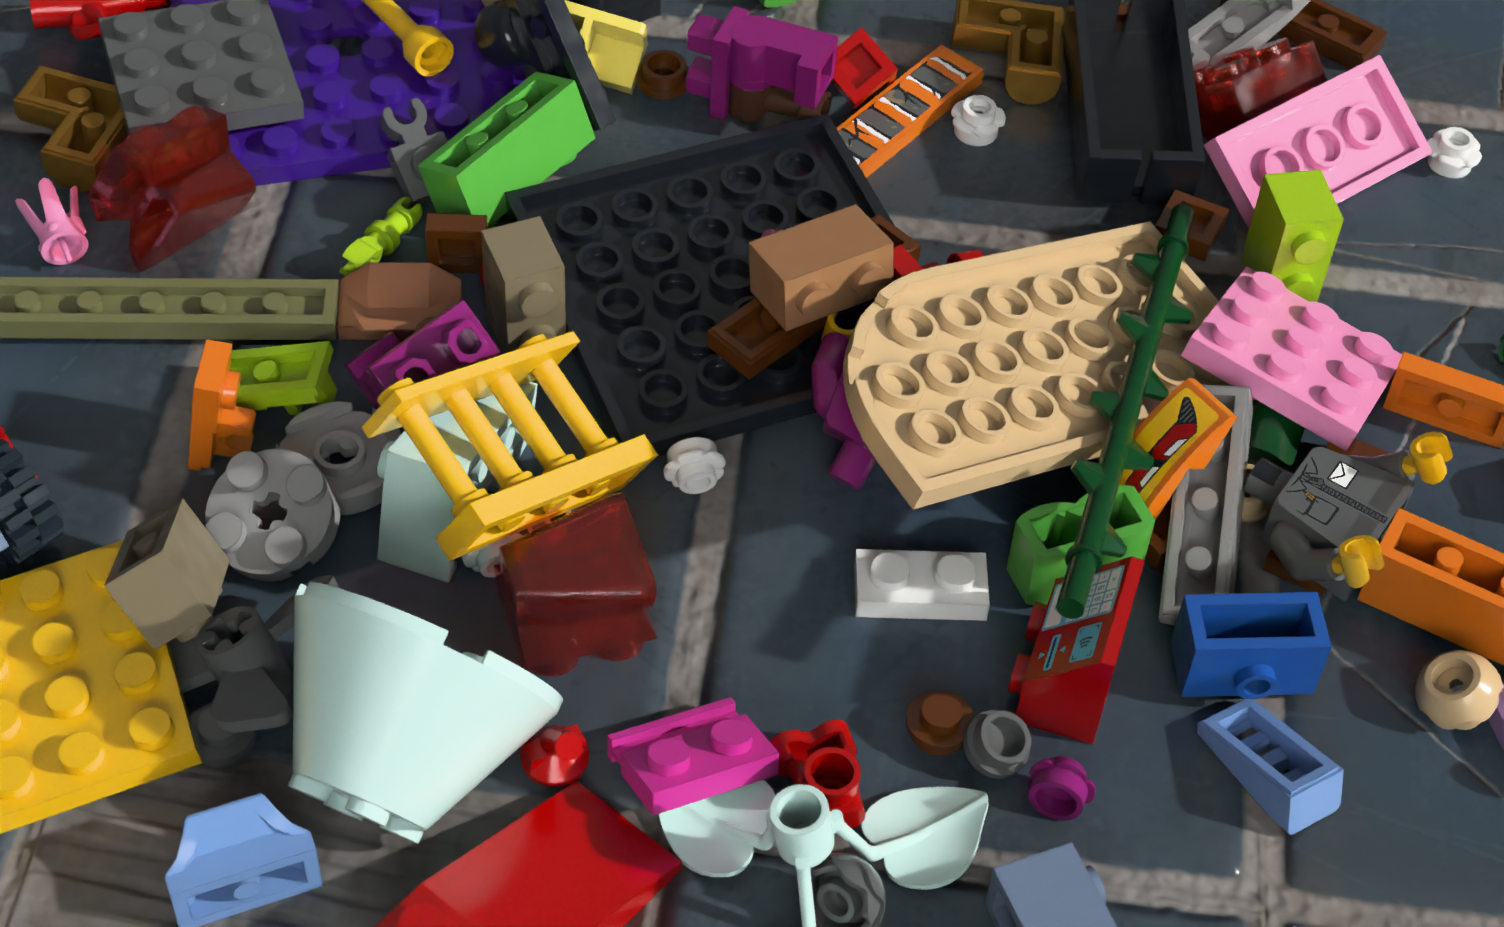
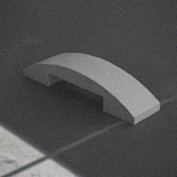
[1188,0,1311,85]

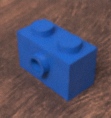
[1170,592,1332,699]

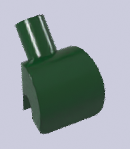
[1248,403,1305,468]

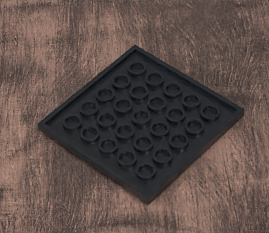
[505,114,895,457]

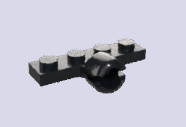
[474,0,617,131]

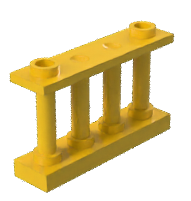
[361,331,658,561]

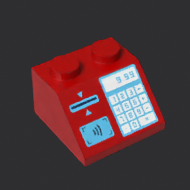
[1008,557,1145,745]

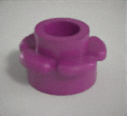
[1028,756,1096,821]

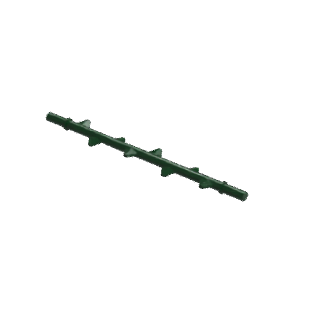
[1056,204,1195,619]

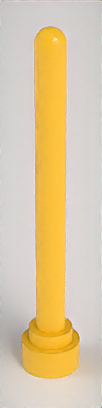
[362,0,454,76]

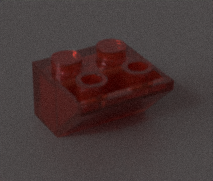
[1194,38,1328,141]

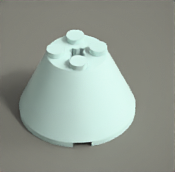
[288,582,563,844]

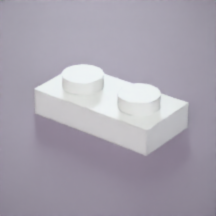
[854,549,990,621]

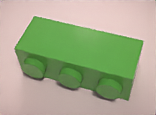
[417,72,596,229]

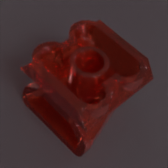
[88,105,256,272]
[493,493,658,677]

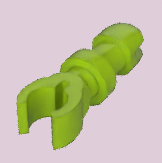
[339,196,423,276]

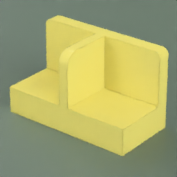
[564,0,648,94]

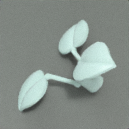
[659,780,989,927]

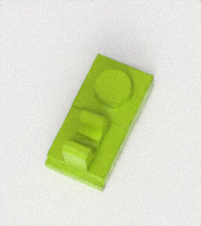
[230,341,338,415]

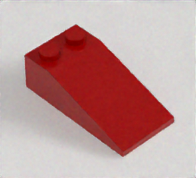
[374,781,682,927]

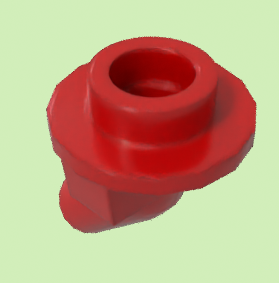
[520,724,590,787]

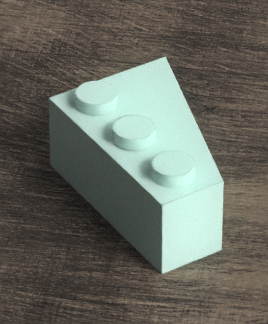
[377,382,538,583]

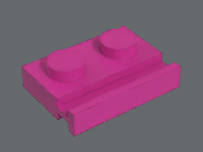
[607,697,779,816]

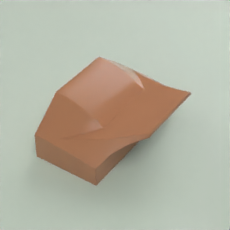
[337,262,463,340]

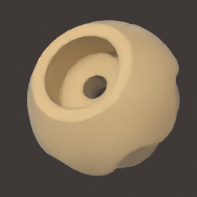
[1415,650,1503,730]

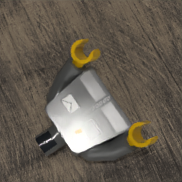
[1244,431,1453,602]

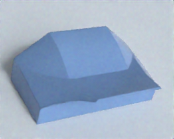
[165,793,323,927]

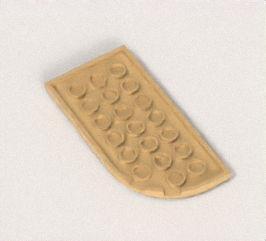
[843,221,1262,510]

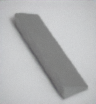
[1159,385,1253,626]

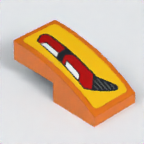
[1120,378,1237,520]

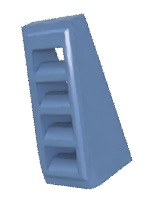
[1197,699,1344,835]

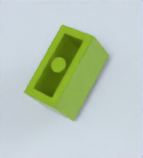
[1241,169,1344,302]

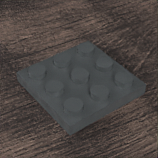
[98,0,304,146]

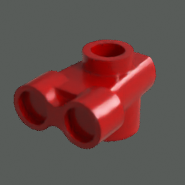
[770,719,866,828]

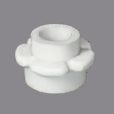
[951,95,1006,146]
[1427,127,1482,178]
[663,437,726,494]

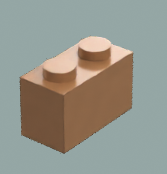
[748,204,894,331]

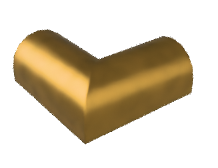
[950,0,1065,105]
[13,65,128,192]

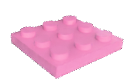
[1181,266,1402,451]

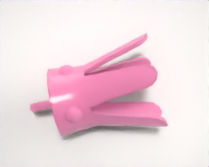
[15,178,89,265]

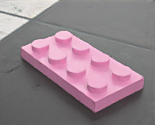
[1203,55,1433,229]

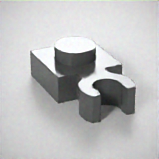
[380,97,448,208]

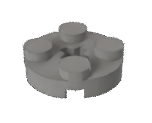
[275,401,401,516]
[205,449,340,582]

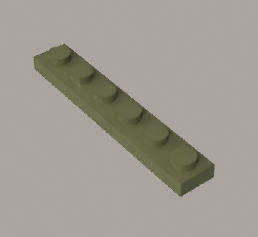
[0,277,340,340]

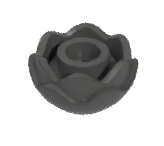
[811,853,886,927]

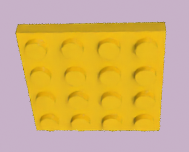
[0,539,202,834]

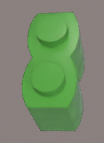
[1006,485,1155,605]

